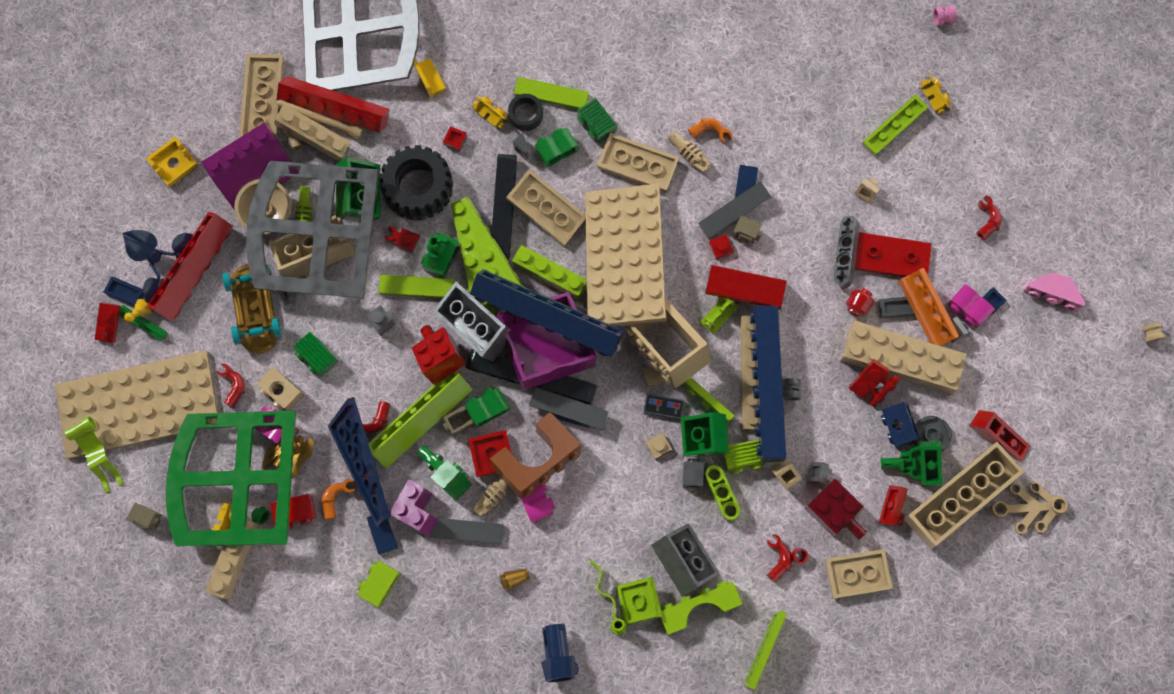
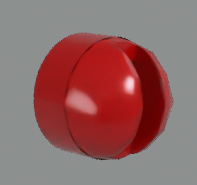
[791,548,809,564]

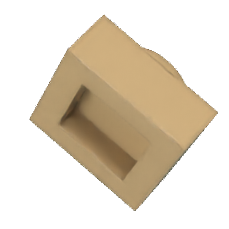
[642,366,665,388]
[646,433,672,459]

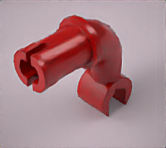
[976,195,1002,240]
[217,364,245,408]
[362,401,391,433]
[767,534,792,583]

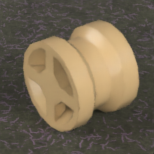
[1142,323,1166,343]

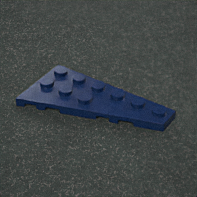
[328,397,391,527]

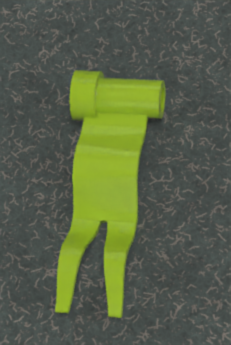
[64,416,124,494]
[590,559,626,635]

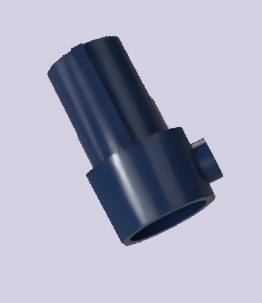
[541,624,579,683]

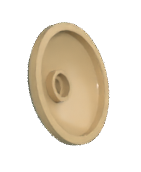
[235,179,292,235]

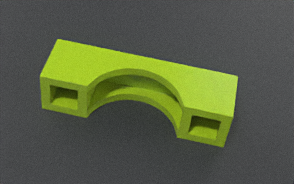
[660,580,742,635]

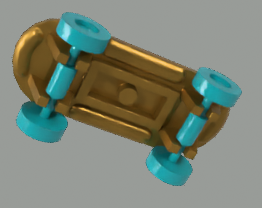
[222,264,282,354]

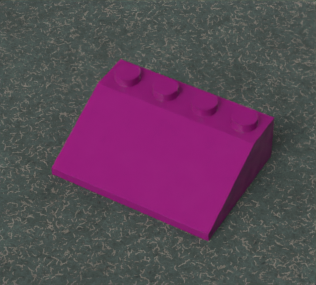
[201,122,299,210]

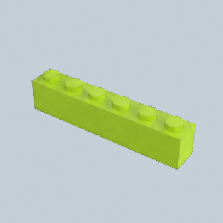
[369,371,473,468]

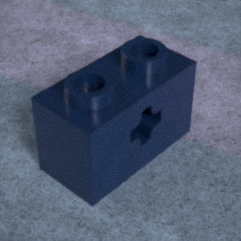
[881,402,921,447]

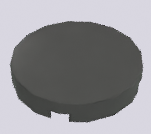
[914,415,952,452]

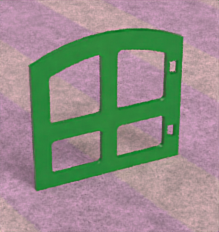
[166,410,296,547]

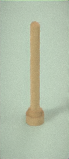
[277,100,364,140]

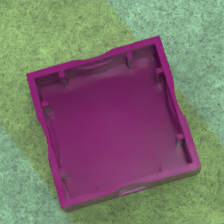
[497,292,597,390]

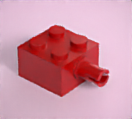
[411,325,466,385]

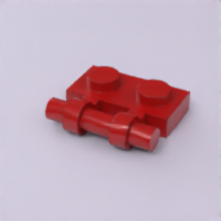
[849,359,900,407]

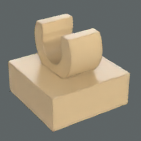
[855,178,880,204]

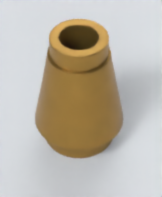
[499,568,530,591]

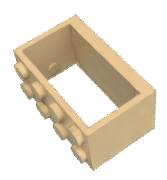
[624,299,712,389]

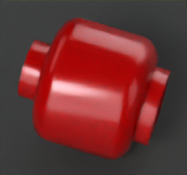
[846,288,875,318]

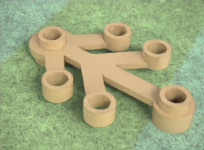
[991,481,1068,535]

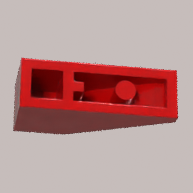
[969,410,1031,462]

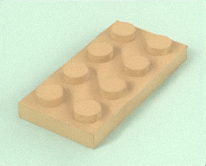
[597,133,680,193]
[505,169,586,246]

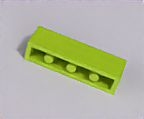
[512,245,587,302]

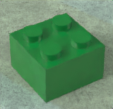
[681,412,729,458]

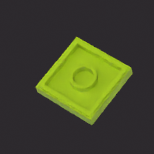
[617,577,662,625]

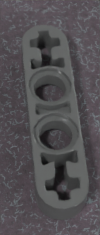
[834,215,860,288]

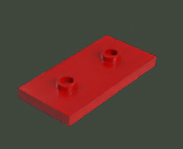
[855,232,932,280]

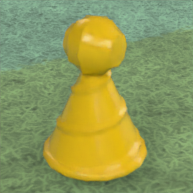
[124,299,151,323]

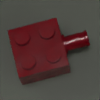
[804,479,867,540]

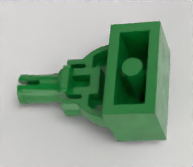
[421,233,460,278]
[881,441,943,485]
[417,445,472,502]

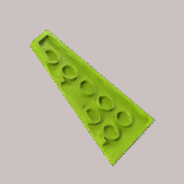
[451,197,524,307]

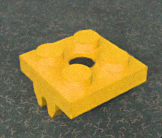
[146,136,199,188]

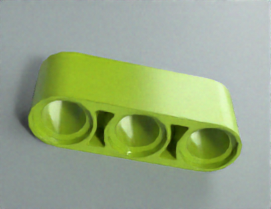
[705,465,740,521]

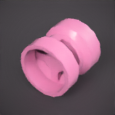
[933,5,957,26]

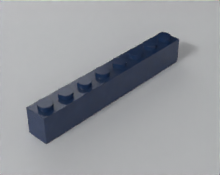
[470,269,624,357]
[749,306,786,462]

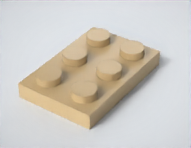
[825,549,893,599]

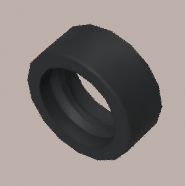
[508,93,543,131]

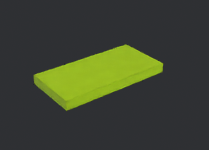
[744,611,787,690]

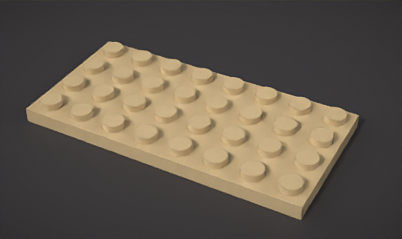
[585,183,667,326]
[55,351,218,459]

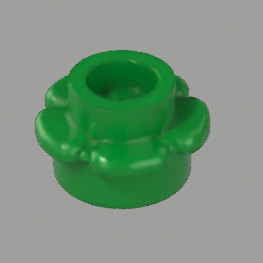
[251,506,269,525]

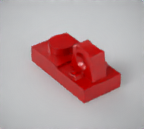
[94,302,121,343]
[879,485,908,526]

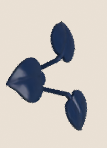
[122,230,193,303]

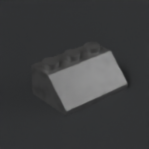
[651,523,719,597]

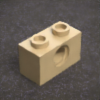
[257,367,304,411]

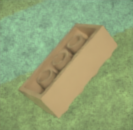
[269,215,356,278]

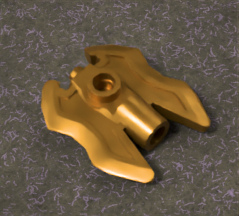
[261,427,313,479]

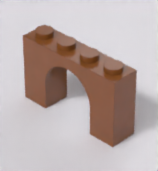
[490,412,581,500]

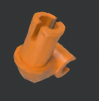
[688,118,732,144]
[320,479,356,520]

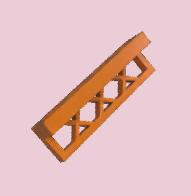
[898,268,959,346]

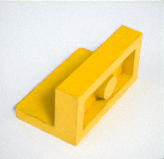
[414,58,446,98]

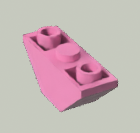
[1023,272,1085,311]

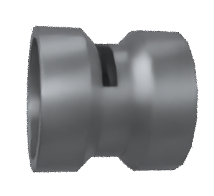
[782,378,801,401]

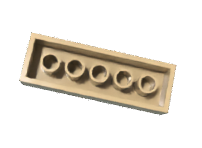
[840,320,967,395]
[904,442,1024,550]

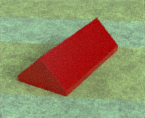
[705,265,787,310]

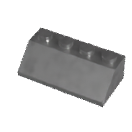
[433,282,508,361]

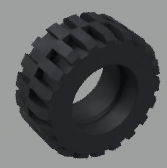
[379,145,453,221]

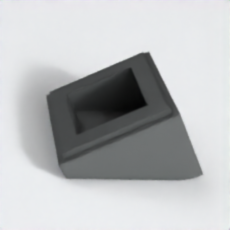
[513,133,529,160]

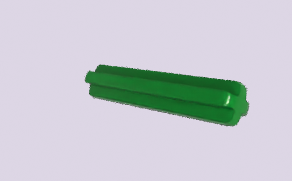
[120,305,167,341]

